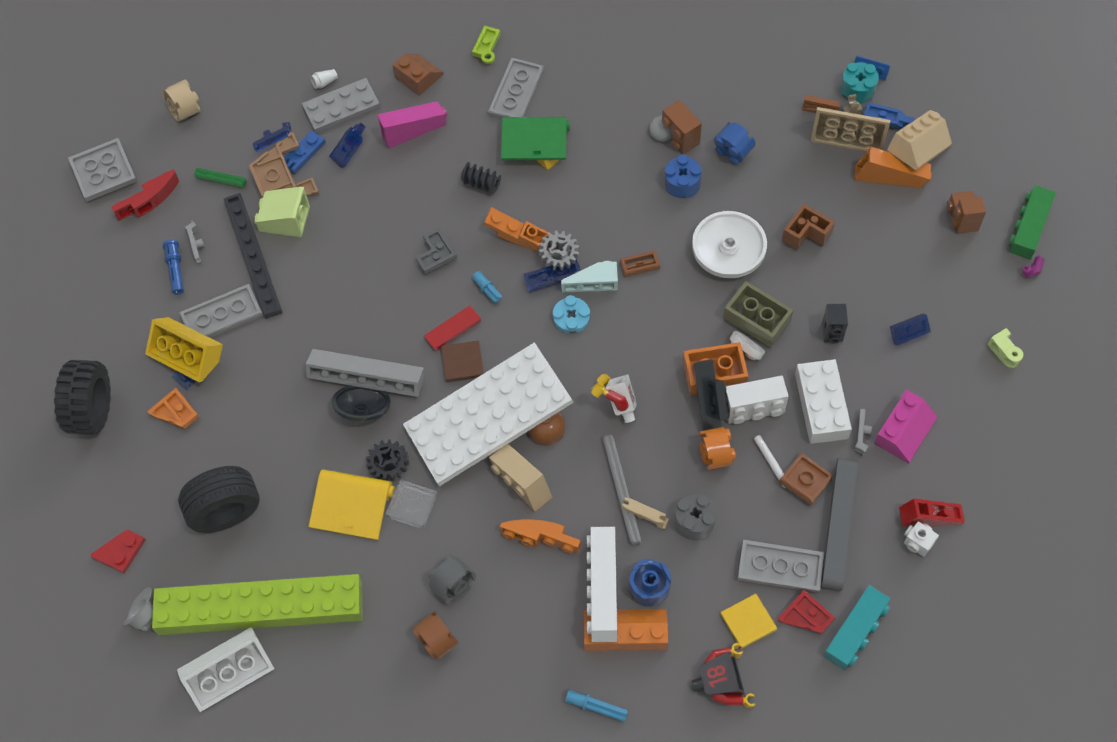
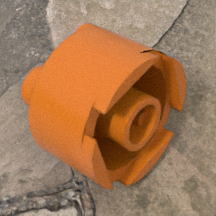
[698,427,736,470]

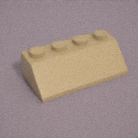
[887,110,952,170]

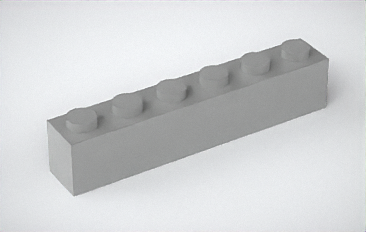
[306,349,424,397]

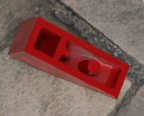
[899,498,965,527]

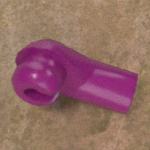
[1022,256,1045,278]

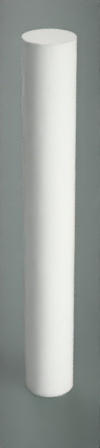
[754,435,786,488]

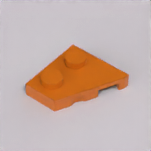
[147,388,200,429]

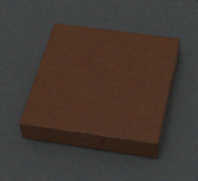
[441,341,484,382]

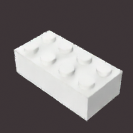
[795,359,852,444]

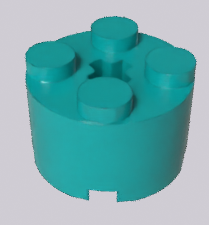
[840,62,879,104]

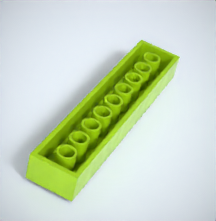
[152,574,363,635]

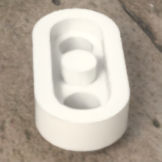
[730,331,765,360]

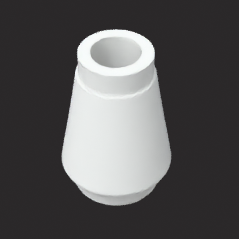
[310,69,338,89]

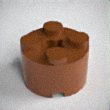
[412,611,459,660]

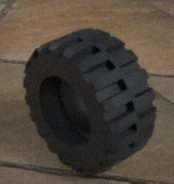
[54,360,111,435]

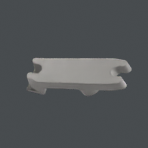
[185,221,205,263]
[854,409,872,457]

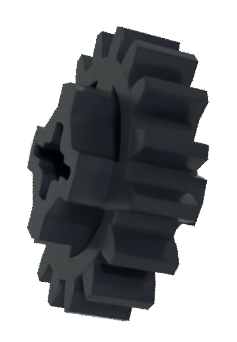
[366,439,409,481]

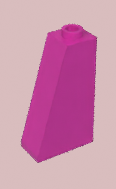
[377,101,447,148]

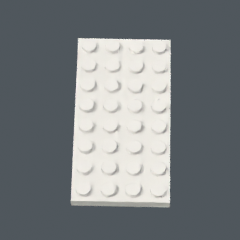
[403,342,574,486]

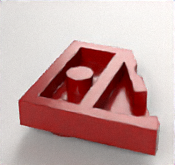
[90,529,146,574]
[777,590,836,634]

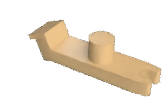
[621,497,669,529]

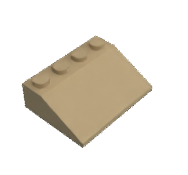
[811,107,890,152]

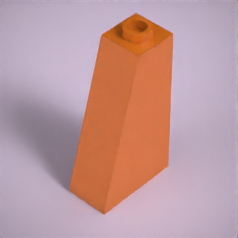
[854,147,932,188]

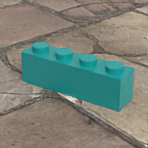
[823,585,891,671]

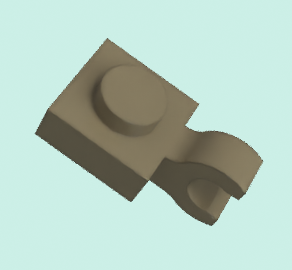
[842,94,862,115]

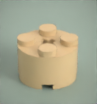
[162,79,201,121]

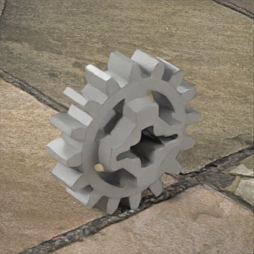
[539,230,579,270]

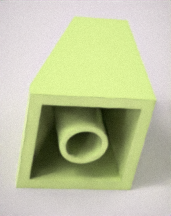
[255,187,310,237]

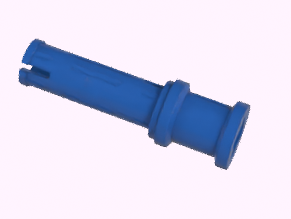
[162,240,184,295]

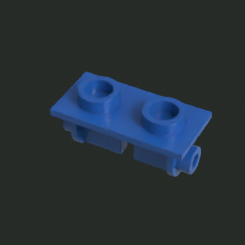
[854,55,891,81]

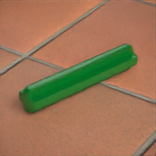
[194,168,247,188]

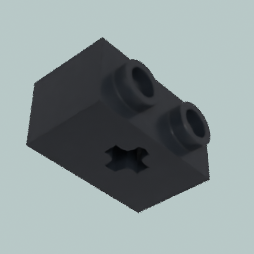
[822,304,848,344]

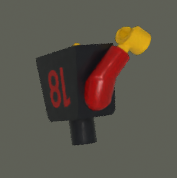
[691,643,755,708]

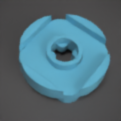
[553,295,590,333]

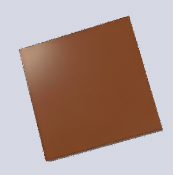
[779,452,834,505]

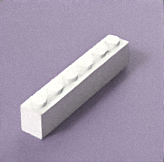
[587,527,617,642]

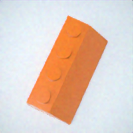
[584,609,668,651]

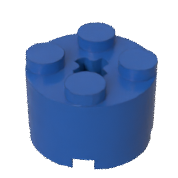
[714,122,756,165]
[665,155,701,198]
[629,559,671,607]

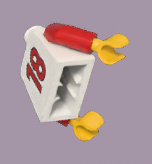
[591,374,637,423]

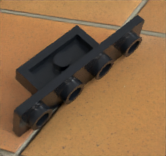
[694,359,729,431]

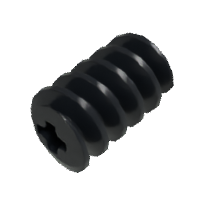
[461,161,501,194]

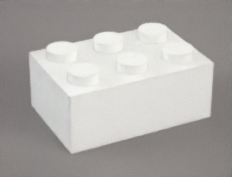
[725,376,789,424]

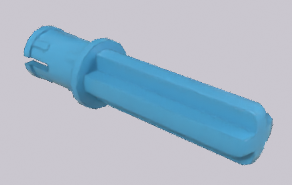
[565,689,628,722]

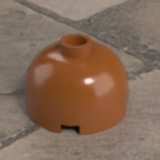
[527,412,565,446]

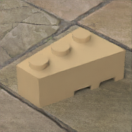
[489,444,553,512]

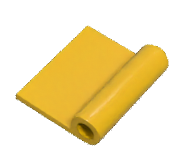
[309,469,395,540]

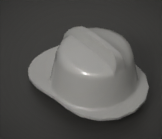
[123,587,153,631]

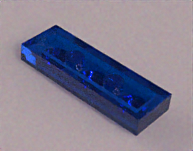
[523,259,581,293]

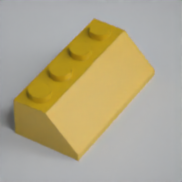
[145,317,223,382]

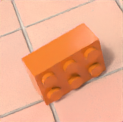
[682,342,749,395]

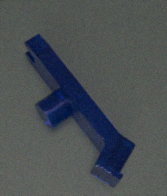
[252,122,291,151]

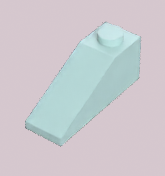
[561,261,618,293]

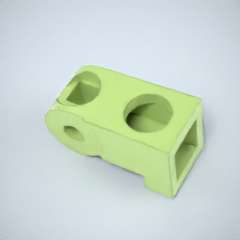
[987,328,1023,368]

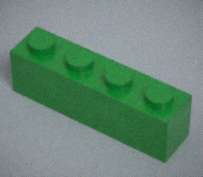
[1009,185,1056,260]

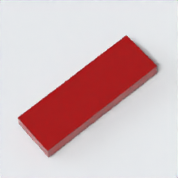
[424,306,481,352]

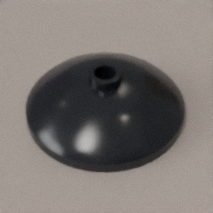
[332,385,391,422]

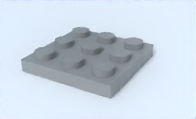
[68,138,137,202]

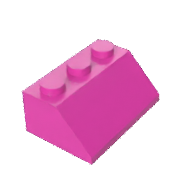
[874,389,938,463]

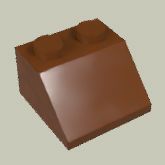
[392,54,443,96]

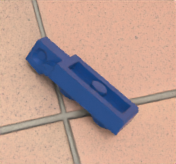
[864,102,914,129]

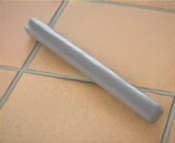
[603,435,641,545]

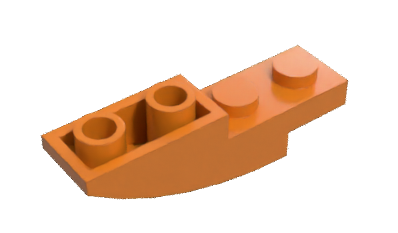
[483,207,550,252]
[500,519,581,554]

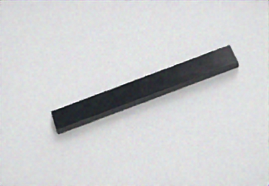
[223,193,283,319]

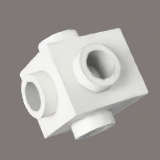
[904,521,939,557]

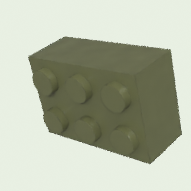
[723,281,794,348]

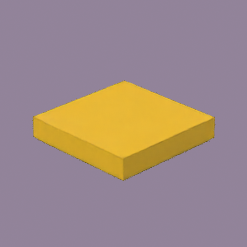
[720,594,777,649]

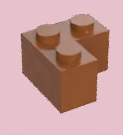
[662,100,702,154]
[947,191,986,234]
[782,204,835,250]

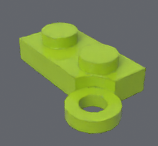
[472,25,501,64]

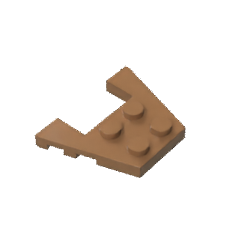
[249,132,319,198]

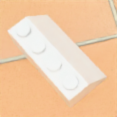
[177,627,274,712]

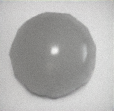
[649,115,673,142]

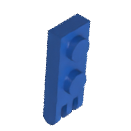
[284,130,326,174]

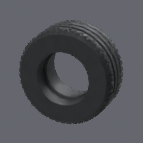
[178,466,260,533]

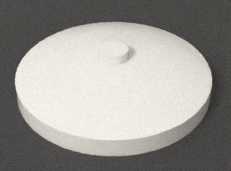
[692,211,767,278]

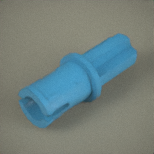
[472,271,502,303]

